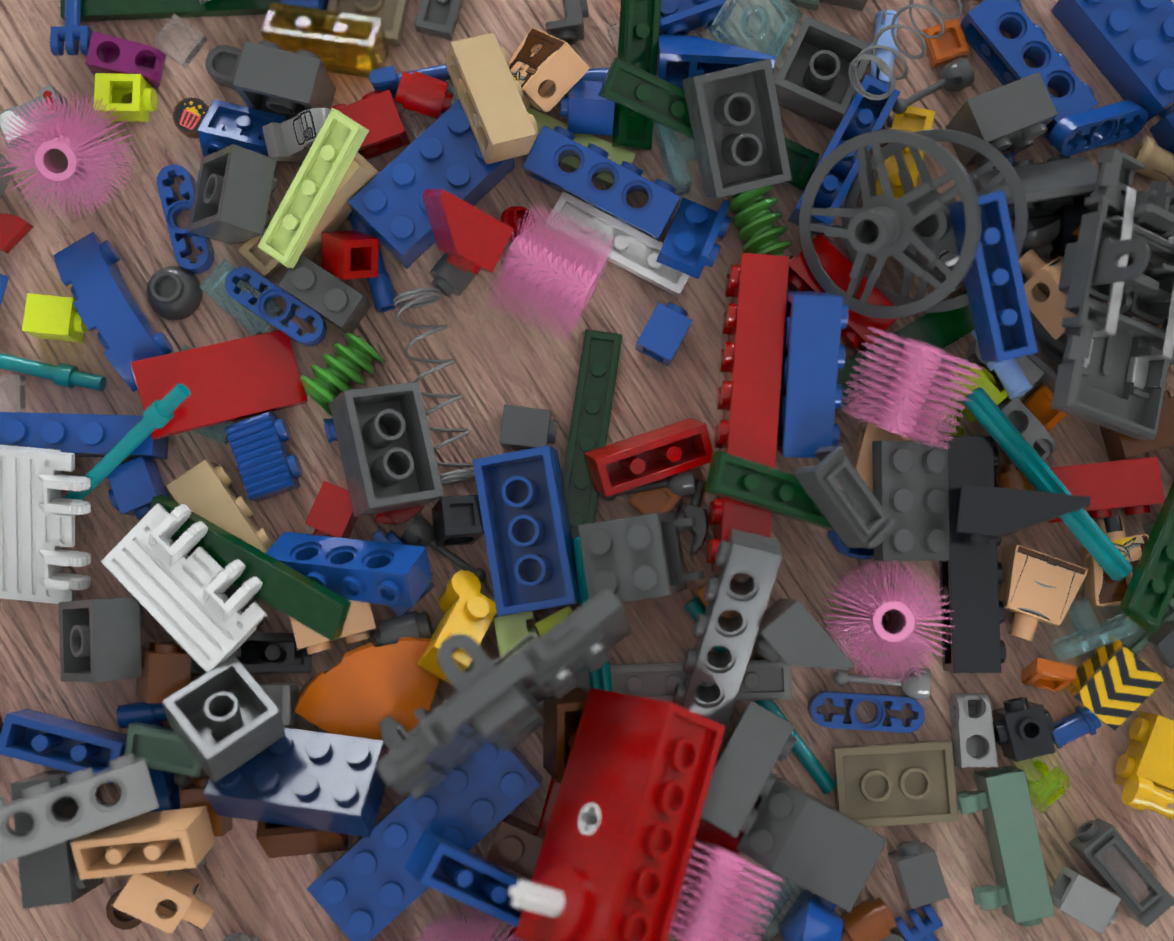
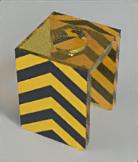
[1067,635,1163,731]

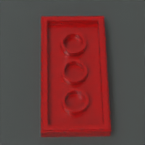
[131,330,308,440]

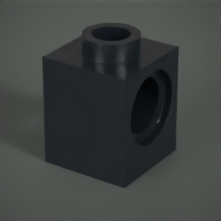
[431,495,484,547]

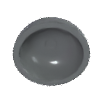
[1011,214,1061,257]
[146,266,203,320]

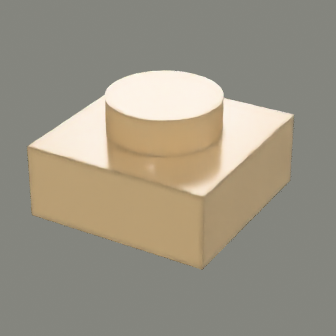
[238,232,283,280]

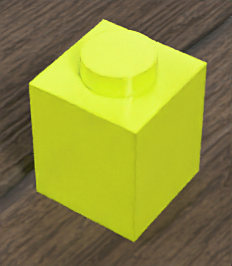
[22,293,88,343]

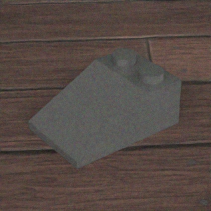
[736,777,888,912]

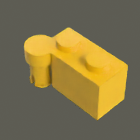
[417,570,497,685]
[1114,711,1174,820]

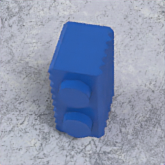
[225,412,303,502]

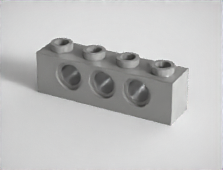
[0,753,159,864]

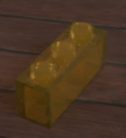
[261,3,388,78]

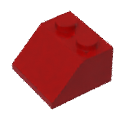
[422,189,514,275]

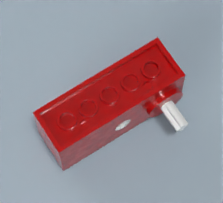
[508,688,725,941]

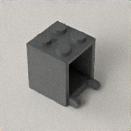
[578,512,705,602]

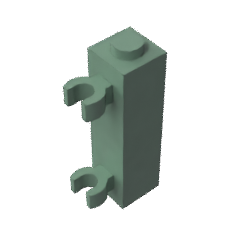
[957,765,1055,926]

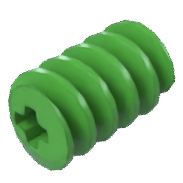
[728,185,793,260]
[300,332,386,416]

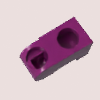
[85,31,166,87]

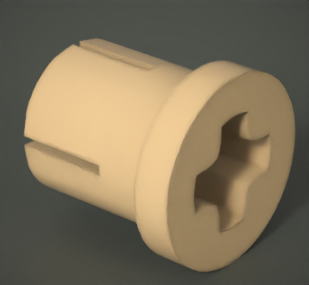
[1128,135,1174,182]

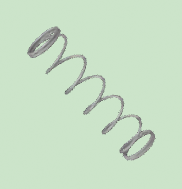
[848,0,963,101]
[393,287,475,485]

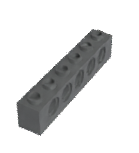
[672,528,783,763]

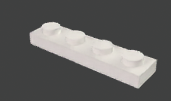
[546,191,690,298]

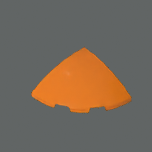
[294,637,440,752]

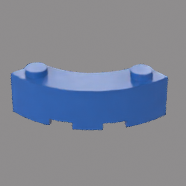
[54,231,174,392]

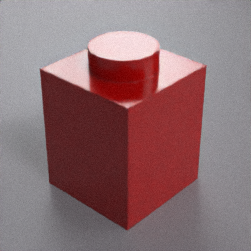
[321,230,379,280]
[305,481,358,538]

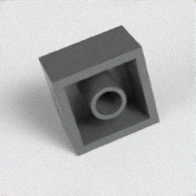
[775,16,873,131]
[233,41,336,120]
[945,72,1058,168]
[188,144,278,245]
[59,597,144,682]
[162,656,285,783]

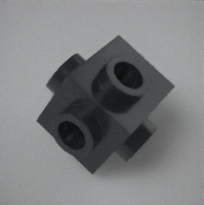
[992,697,1055,762]

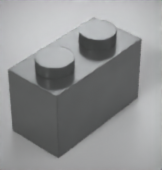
[278,255,372,334]

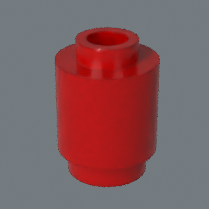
[394,71,454,120]

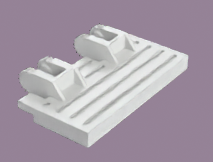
[0,444,91,604]
[101,504,268,673]

